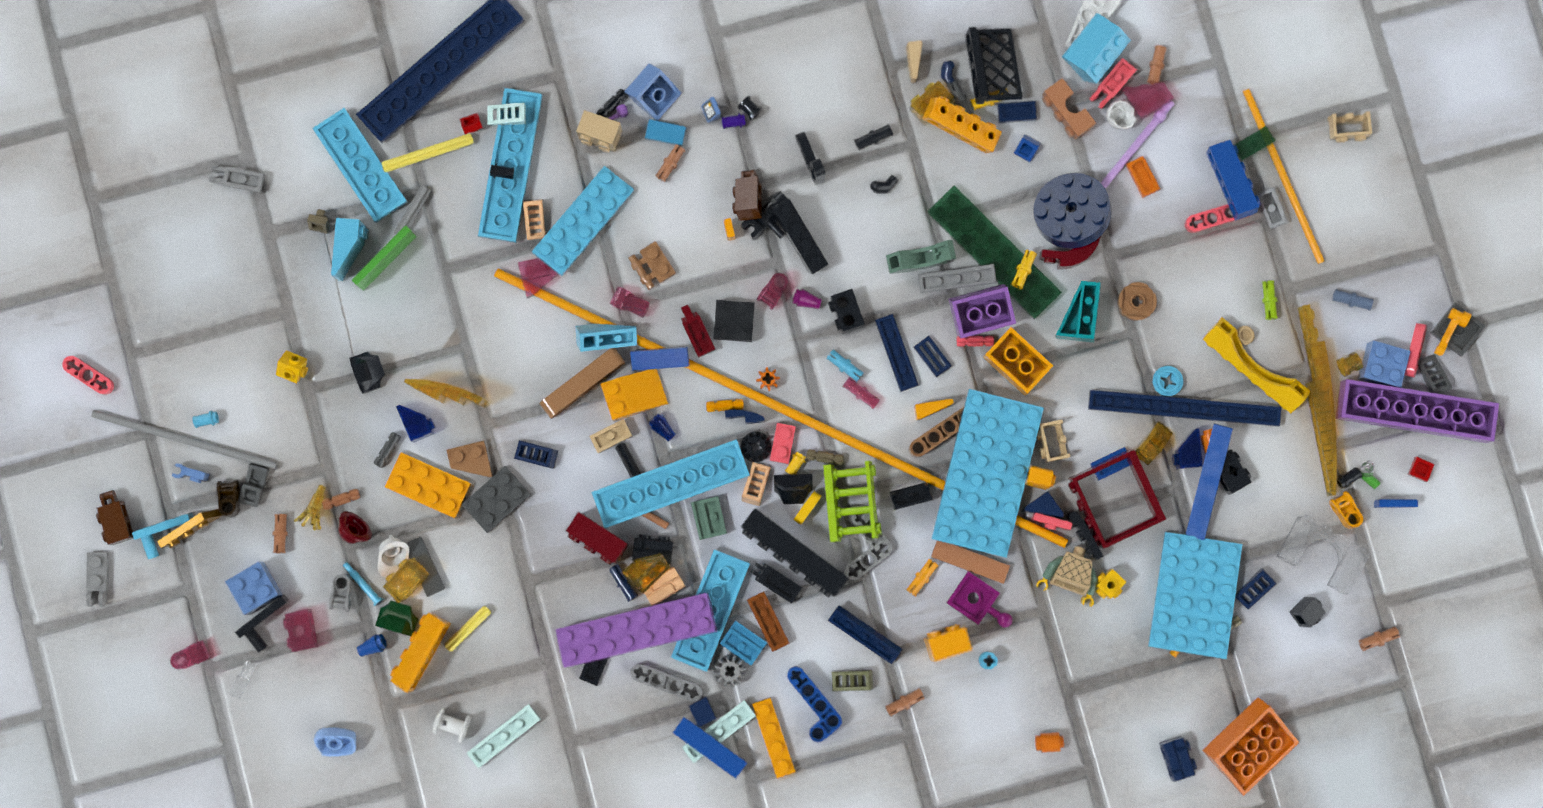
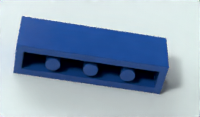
[1206,139,1260,221]

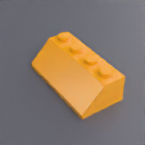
[390,612,451,693]

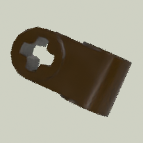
[217,480,240,518]

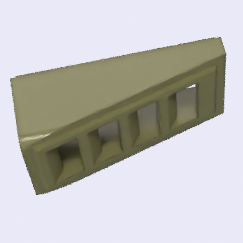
[832,670,873,691]

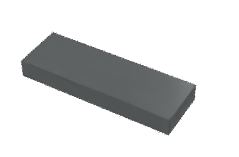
[406,536,446,597]

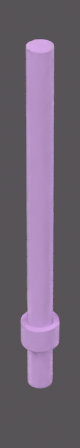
[1101,100,1174,189]

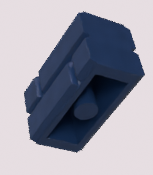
[1159,736,1197,782]

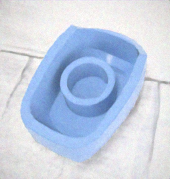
[314,727,357,757]

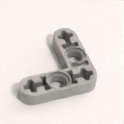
[844,514,892,581]

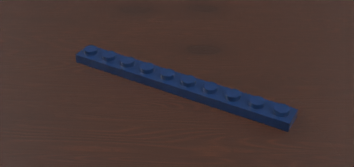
[1088,390,1281,427]

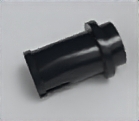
[490,163,514,180]
[1336,467,1362,489]

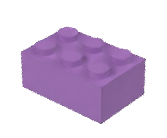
[948,284,1016,338]

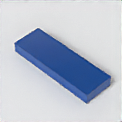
[630,347,690,371]

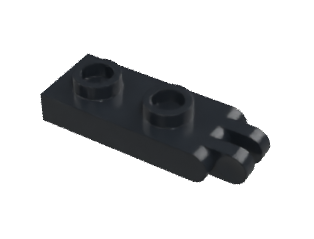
[750,562,802,604]

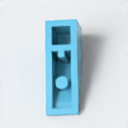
[575,324,637,352]

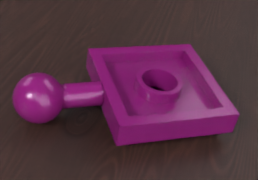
[946,571,1013,628]

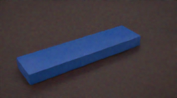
[673,717,747,779]

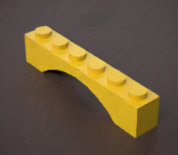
[1203,317,1310,414]

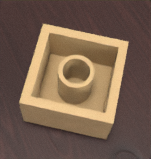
[576,110,622,153]

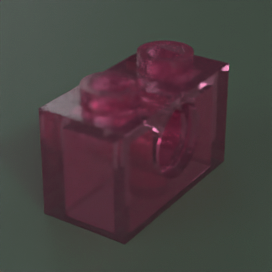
[283,609,319,652]

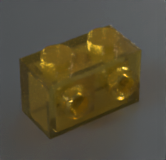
[909,80,954,126]

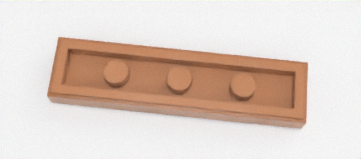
[931,540,1010,584]

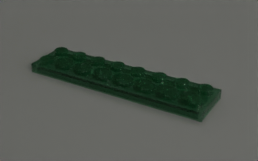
[927,185,1062,320]

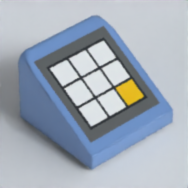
[701,97,721,122]

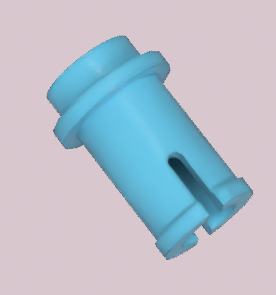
[192,410,219,428]

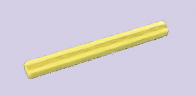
[382,134,474,172]

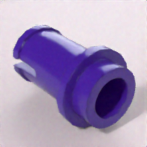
[722,113,746,129]

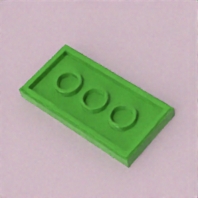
[352,226,417,291]

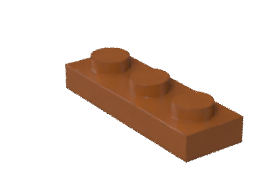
[747,591,790,652]

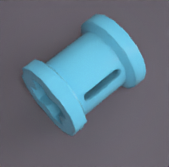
[979,652,998,670]

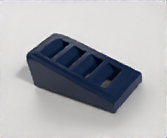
[514,440,558,469]
[1235,568,1276,610]

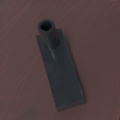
[235,595,289,653]

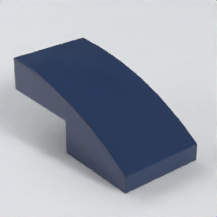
[725,410,765,425]

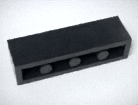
[770,198,829,274]

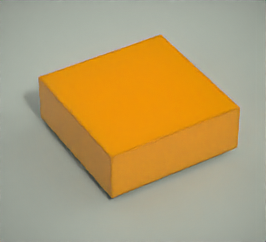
[724,218,735,241]

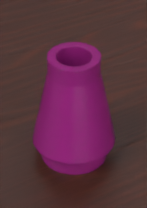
[792,289,822,309]

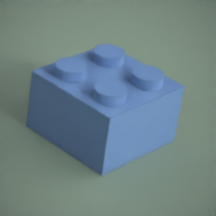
[1357,340,1410,388]
[225,561,283,615]

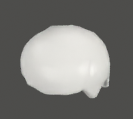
[1106,100,1137,130]

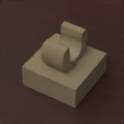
[307,209,330,234]

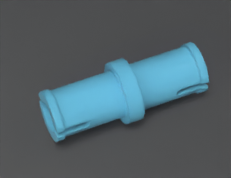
[826,349,864,382]

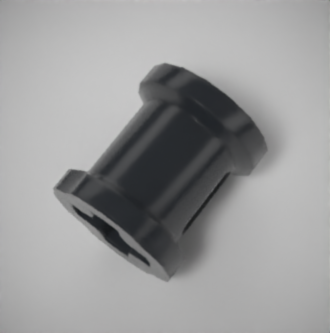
[737,96,763,121]

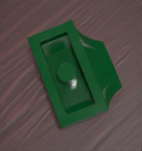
[375,600,419,636]

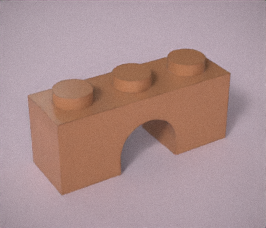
[1042,78,1096,140]

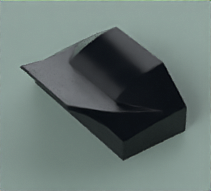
[349,352,385,394]
[774,474,813,504]

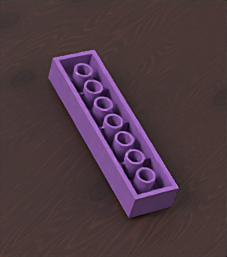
[1335,379,1499,443]
[555,593,718,668]

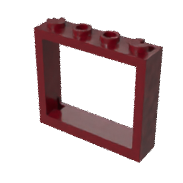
[1068,449,1166,549]

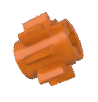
[756,367,780,392]

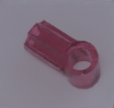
[609,286,650,318]

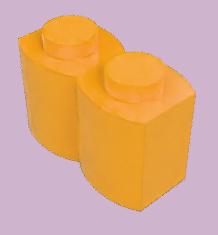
[1025,465,1056,490]

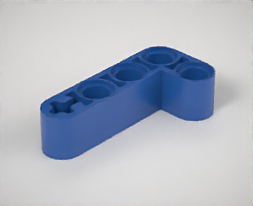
[787,666,842,742]

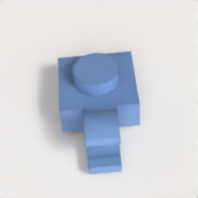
[172,464,210,483]

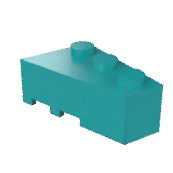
[1055,281,1101,343]

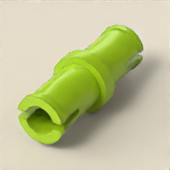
[1262,280,1278,320]

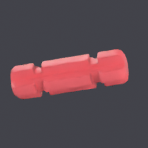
[956,336,994,347]

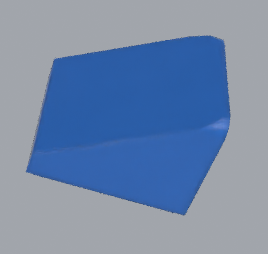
[1014,134,1041,162]

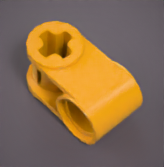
[1329,491,1363,529]

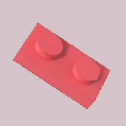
[770,423,796,464]

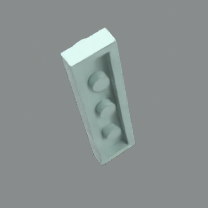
[682,700,756,763]
[467,704,541,768]

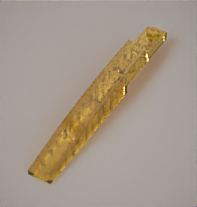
[1298,304,1337,497]

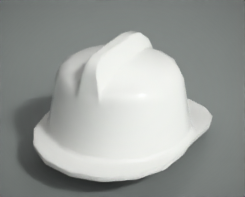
[377,535,409,579]

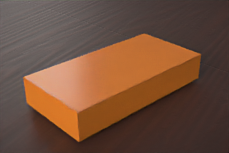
[1126,156,1160,198]

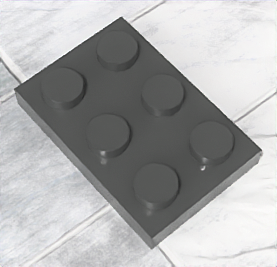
[462,466,531,533]

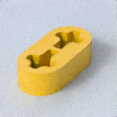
[793,490,822,525]

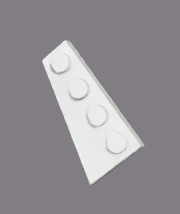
[1065,0,1122,48]

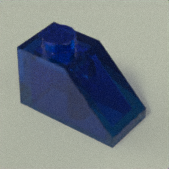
[396,405,436,443]
[1172,429,1203,470]

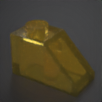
[1135,421,1173,465]
[622,554,670,594]

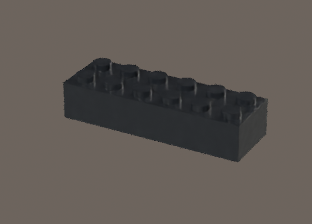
[741,508,848,598]

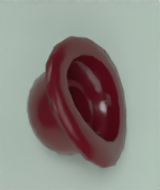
[338,511,372,544]

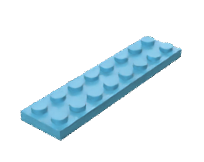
[478,88,543,243]
[591,439,750,528]

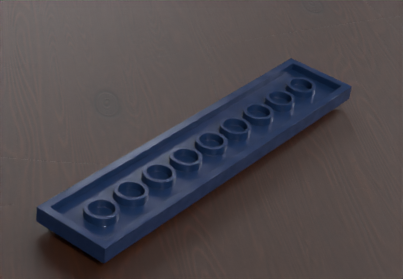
[356,0,524,144]

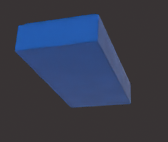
[1090,447,1129,481]
[1374,499,1418,508]

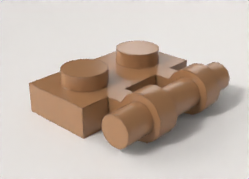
[628,241,676,290]

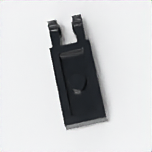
[1067,511,1104,561]

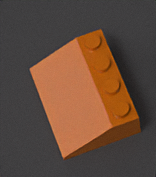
[1202,697,1299,796]

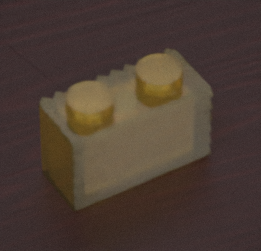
[383,558,430,603]

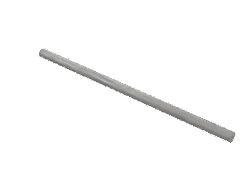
[91,410,278,470]

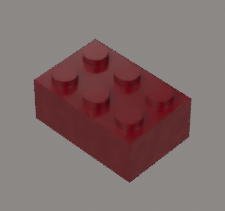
[566,512,629,565]

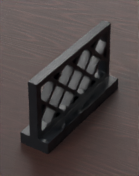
[965,27,1023,104]

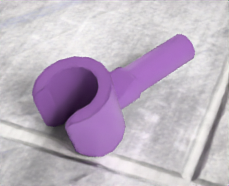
[608,104,628,120]

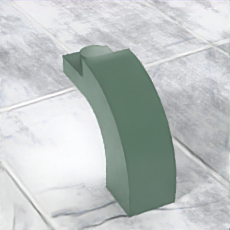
[886,240,956,274]

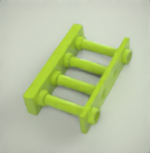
[823,461,882,542]

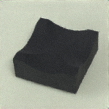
[713,300,755,342]

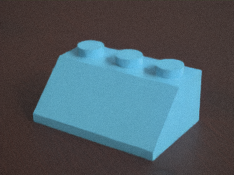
[1062,13,1131,84]

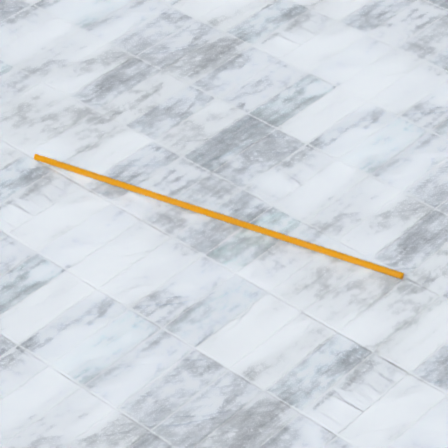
[494,268,1068,548]

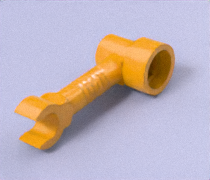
[1434,308,1472,356]

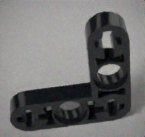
[795,132,826,185]

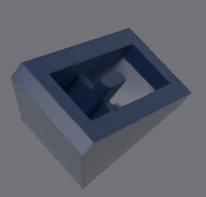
[1023,491,1064,518]

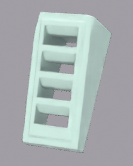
[487,103,526,125]

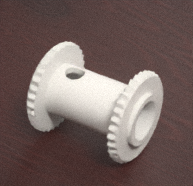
[433,707,471,742]

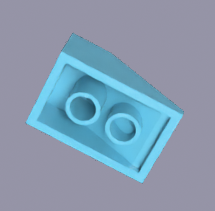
[331,218,368,281]

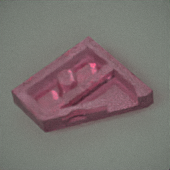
[1122,82,1174,120]

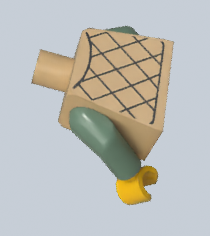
[1036,547,1098,607]

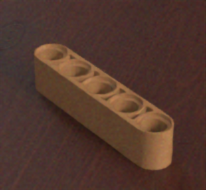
[539,348,625,419]
[909,407,964,458]

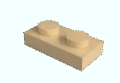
[589,419,632,454]

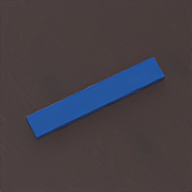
[1185,423,1233,540]

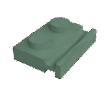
[691,496,727,540]

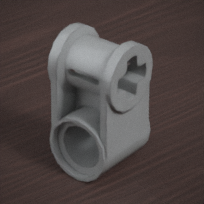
[329,574,354,612]

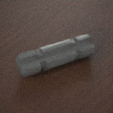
[374,432,401,468]

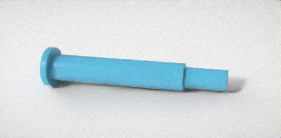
[343,562,383,606]

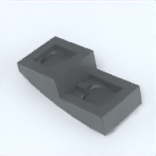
[239,463,270,507]

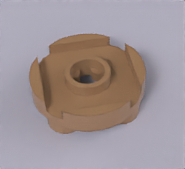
[1117,282,1157,321]

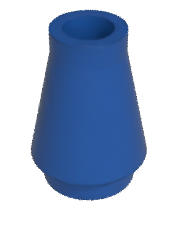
[357,634,387,657]

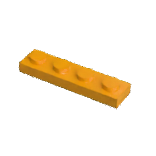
[752,698,795,778]

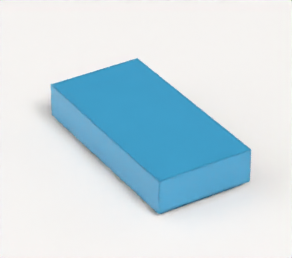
[645,119,686,146]

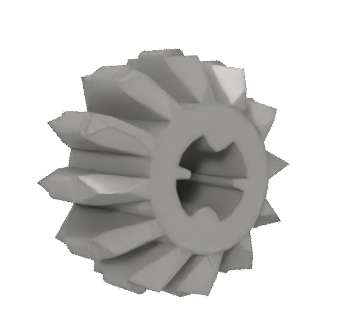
[714,655,746,688]

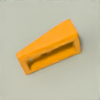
[914,399,954,421]

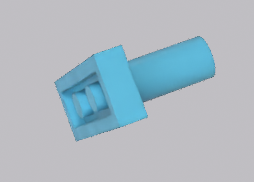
[132,512,193,559]

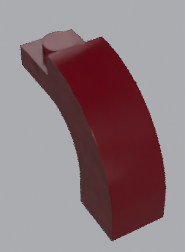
[1039,236,1101,270]

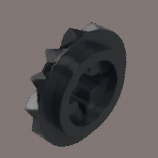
[741,431,771,462]

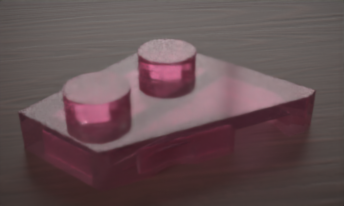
[518,258,559,299]

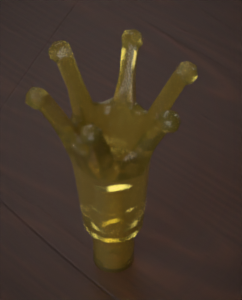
[294,485,326,531]

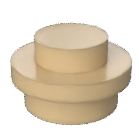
[1237,326,1255,345]

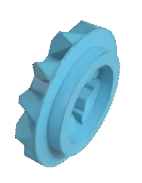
[1152,366,1183,397]

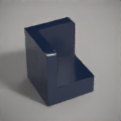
[689,697,716,727]

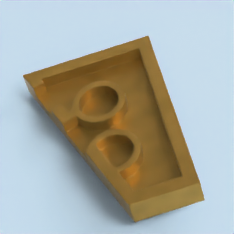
[157,509,223,548]

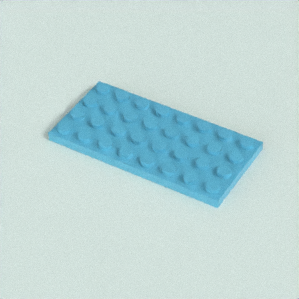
[931,389,1044,558]

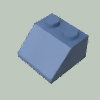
[624,63,681,121]

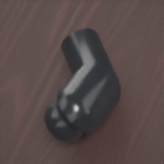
[870,175,899,194]

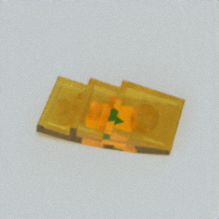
[404,379,488,408]

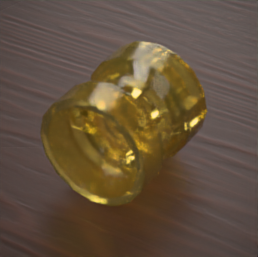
[1336,352,1363,377]

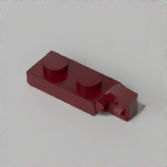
[681,305,716,358]

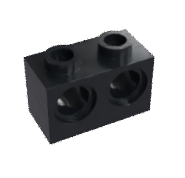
[828,289,865,334]

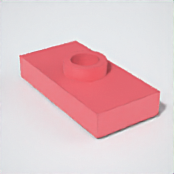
[1031,513,1072,531]

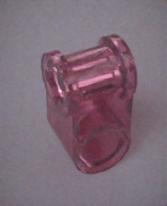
[756,273,788,310]
[170,640,211,669]

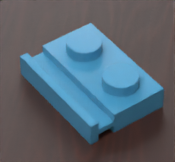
[720,620,767,666]

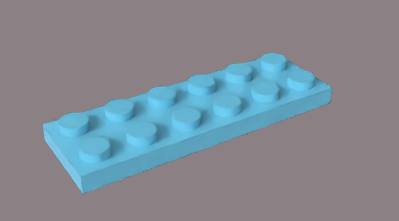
[312,108,407,223]
[532,166,634,277]
[671,549,750,672]

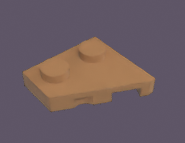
[446,441,493,478]

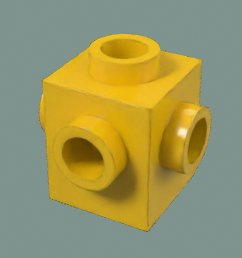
[276,350,308,384]
[1095,569,1126,599]

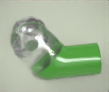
[1361,460,1381,489]

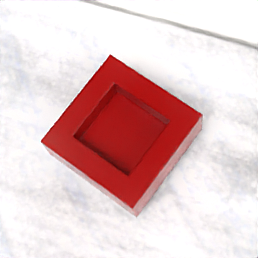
[460,113,483,134]
[1407,457,1435,482]

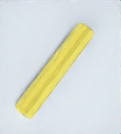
[444,606,491,652]

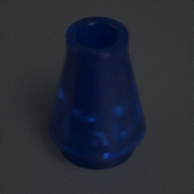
[648,413,676,441]

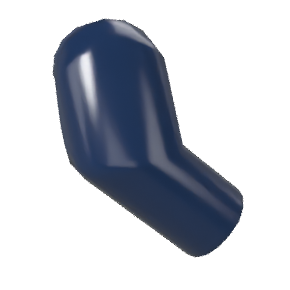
[940,60,955,87]

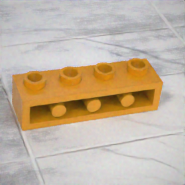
[922,96,1002,153]

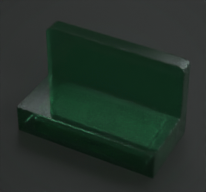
[1235,126,1276,162]

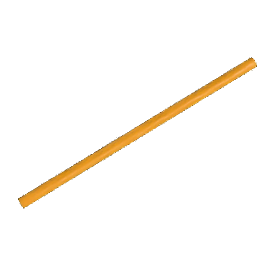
[1243,89,1325,264]

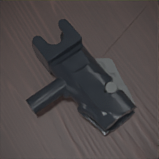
[741,191,787,240]

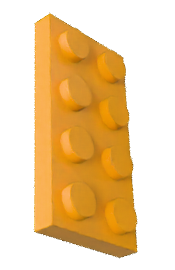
[385,452,471,519]

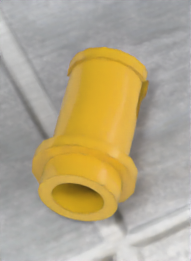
[785,452,806,474]

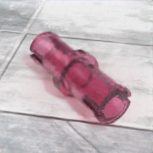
[842,377,880,409]

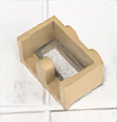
[1327,111,1372,143]
[1037,420,1070,463]

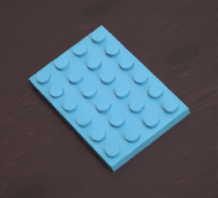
[1148,532,1242,659]

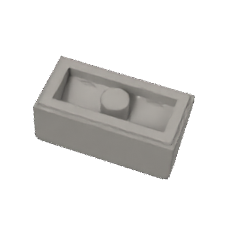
[1257,187,1291,229]

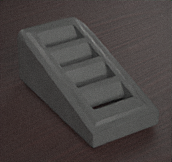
[1418,354,1452,394]

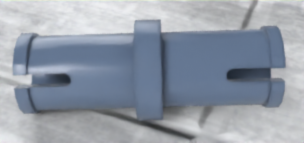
[1332,289,1373,311]

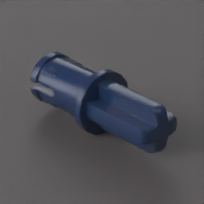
[609,564,639,602]

